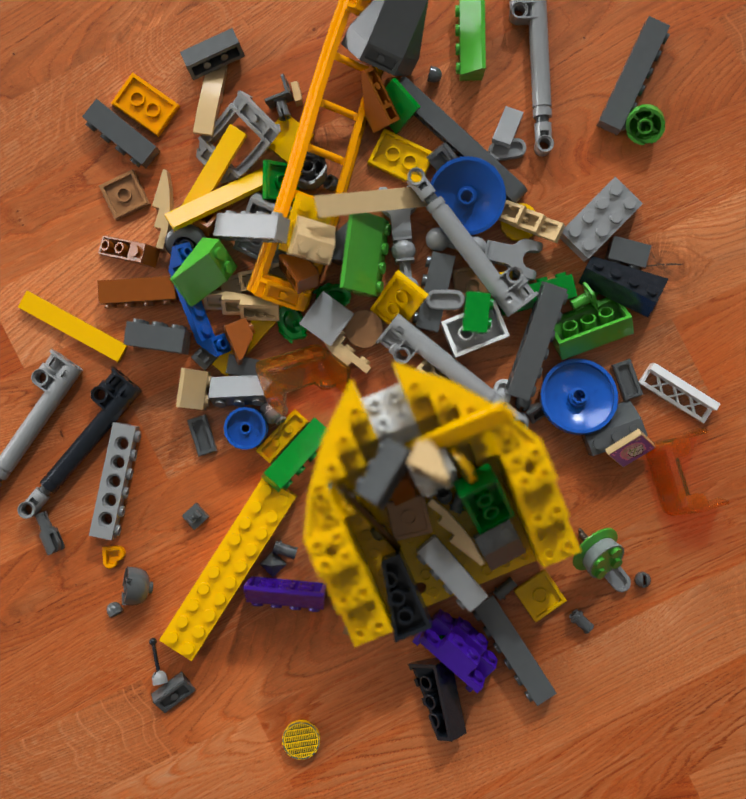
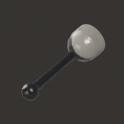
[149,638,168,686]

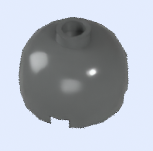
[297,152,328,190]
[121,566,153,605]

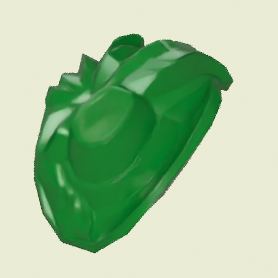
[313,283,351,306]
[277,306,308,344]

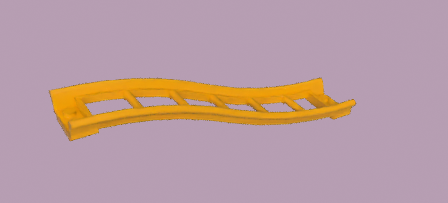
[246,0,383,312]

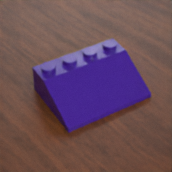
[244,576,327,612]

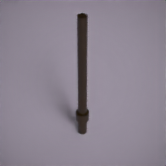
[336,482,401,551]

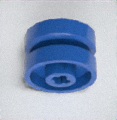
[224,407,269,450]

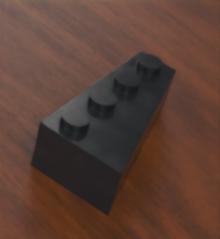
[578,256,668,318]
[381,549,433,643]

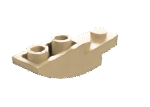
[324,330,371,374]

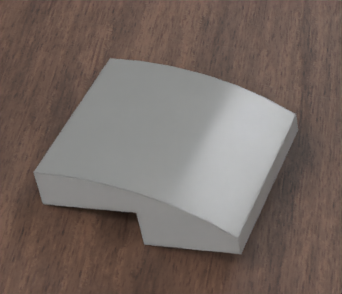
[299,291,354,346]

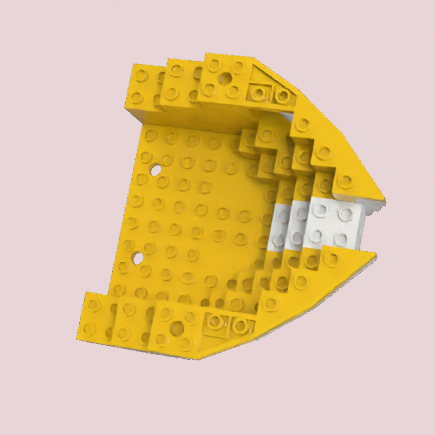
[303,362,582,647]

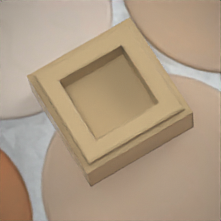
[291,81,303,107]

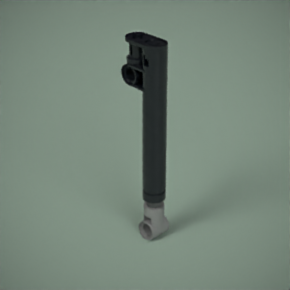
[17,367,142,519]

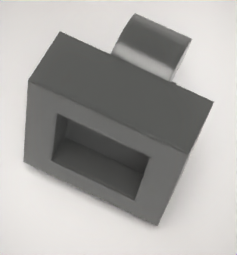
[191,347,218,371]
[182,503,210,530]

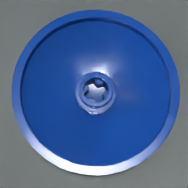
[430,156,506,235]
[540,359,618,435]

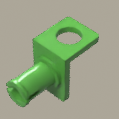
[569,282,613,311]

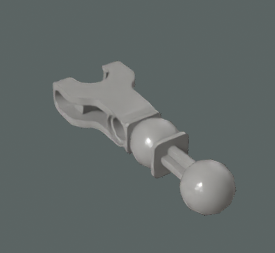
[379,186,419,286]
[426,227,543,281]

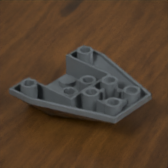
[341,0,428,76]

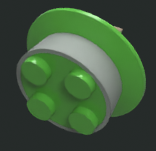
[573,528,624,579]

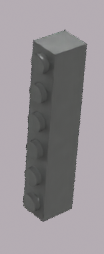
[596,16,670,135]
[504,282,568,401]
[472,593,557,706]

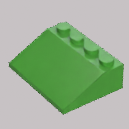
[340,213,391,298]

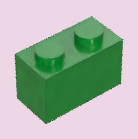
[462,291,494,334]

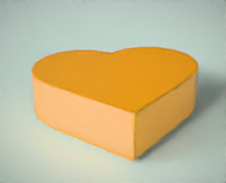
[102,546,126,569]

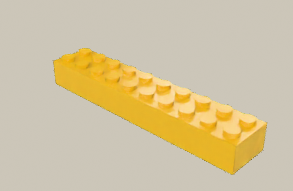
[159,478,298,661]

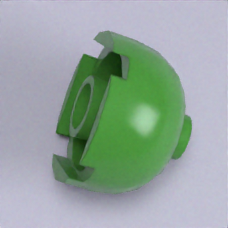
[626,104,665,145]

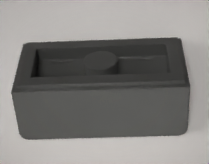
[152,672,195,713]

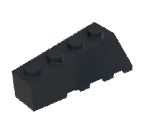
[408,657,467,742]

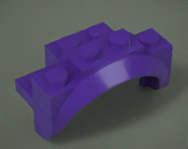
[412,609,498,693]

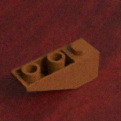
[98,235,160,268]

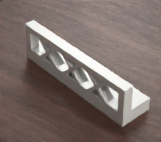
[639,363,720,423]

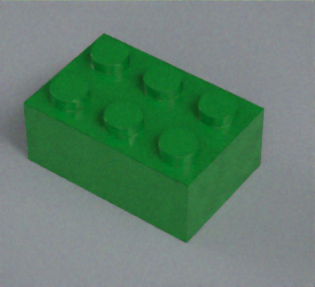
[452,463,515,534]

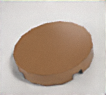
[345,310,383,348]

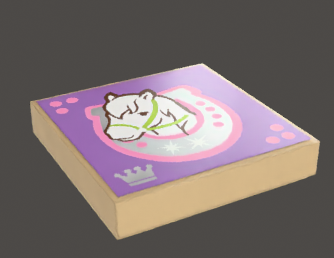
[605,429,656,467]

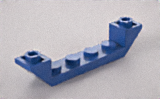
[168,242,231,357]

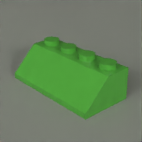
[455,0,486,81]
[552,298,634,360]

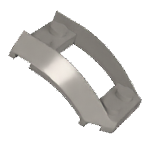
[196,91,281,184]

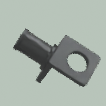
[264,74,294,121]

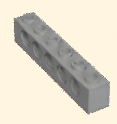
[89,422,141,540]

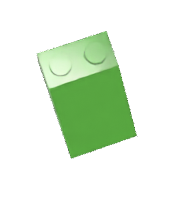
[170,237,237,307]

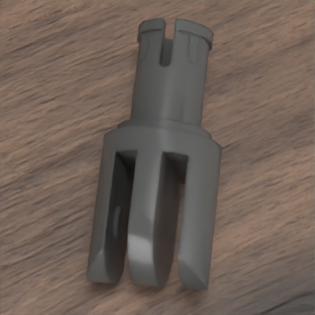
[35,511,65,555]

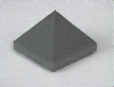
[526,402,545,424]
[260,552,286,577]

